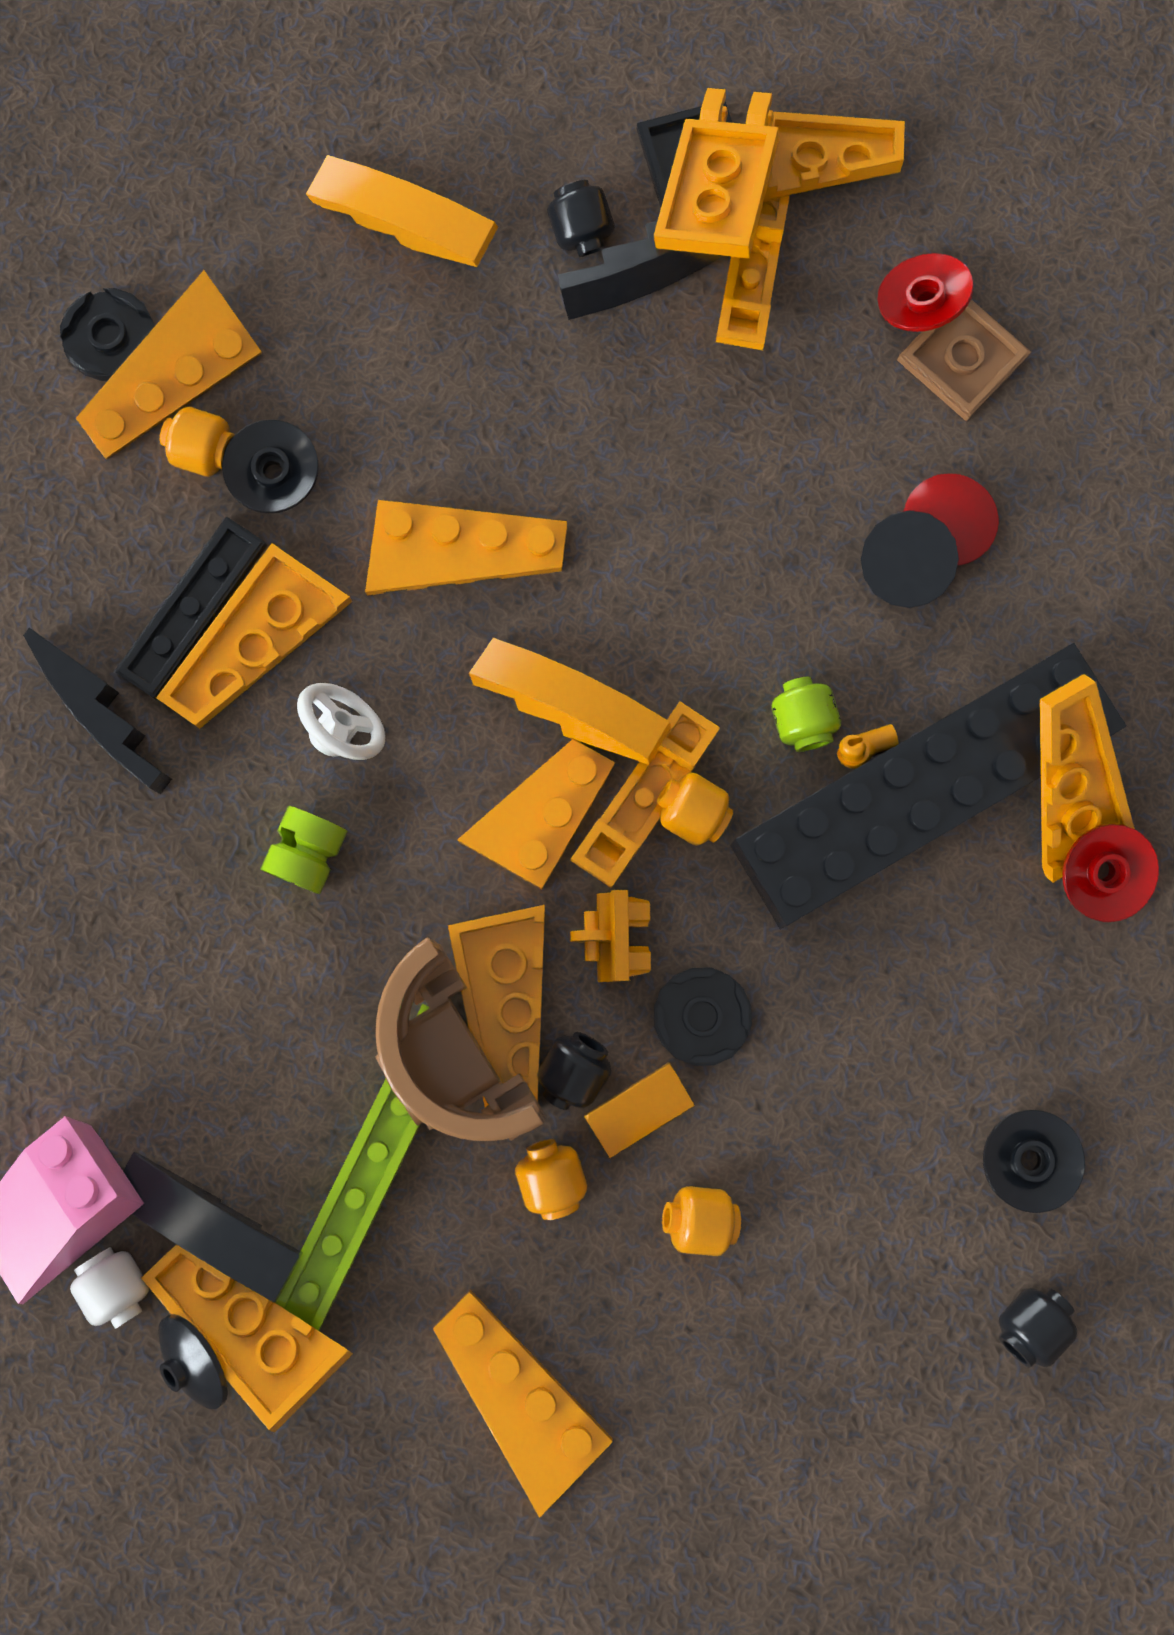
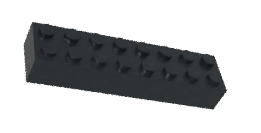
[730,643,1127,929]

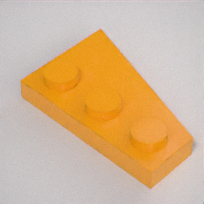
[764,112,905,200]
[457,739,615,890]

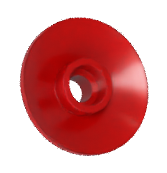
[877,253,973,332]
[1062,824,1159,922]

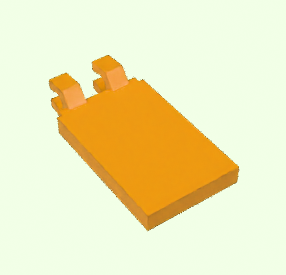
[654,88,779,258]

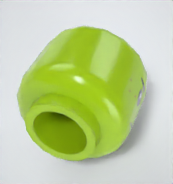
[771,677,841,752]

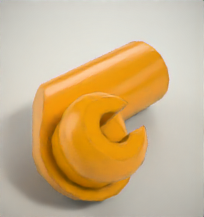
[837,724,899,769]

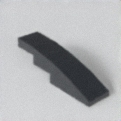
[558,221,723,320]
[23,628,172,794]
[123,1152,303,1302]

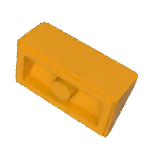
[584,1063,695,1158]

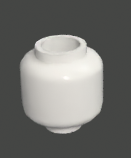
[70,1247,149,1329]

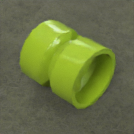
[260,806,348,895]

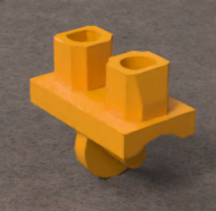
[570,890,651,982]

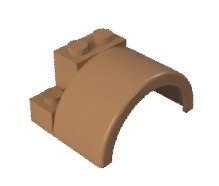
[375,937,547,1141]

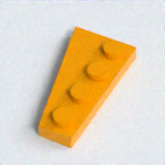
[76,270,262,460]
[365,500,567,596]
[156,543,352,729]
[1040,674,1135,883]
[448,905,545,1107]

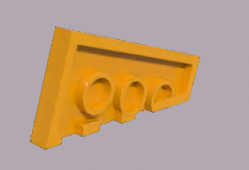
[141,1244,353,1432]
[433,1290,613,1518]

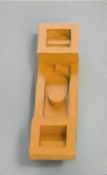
[716,195,790,350]
[570,701,720,888]

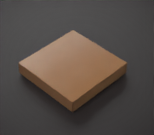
[897,299,1031,422]

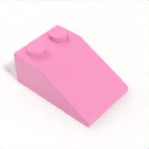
[0,1116,144,1304]

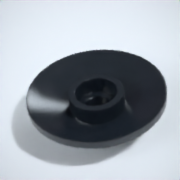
[222,420,319,513]
[983,1110,1085,1213]
[158,1314,228,1410]

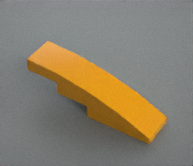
[306,155,498,267]
[469,638,671,764]

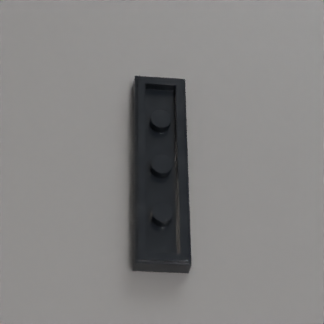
[114,516,268,700]

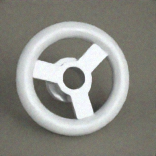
[297,683,385,760]

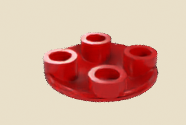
[903,473,999,566]

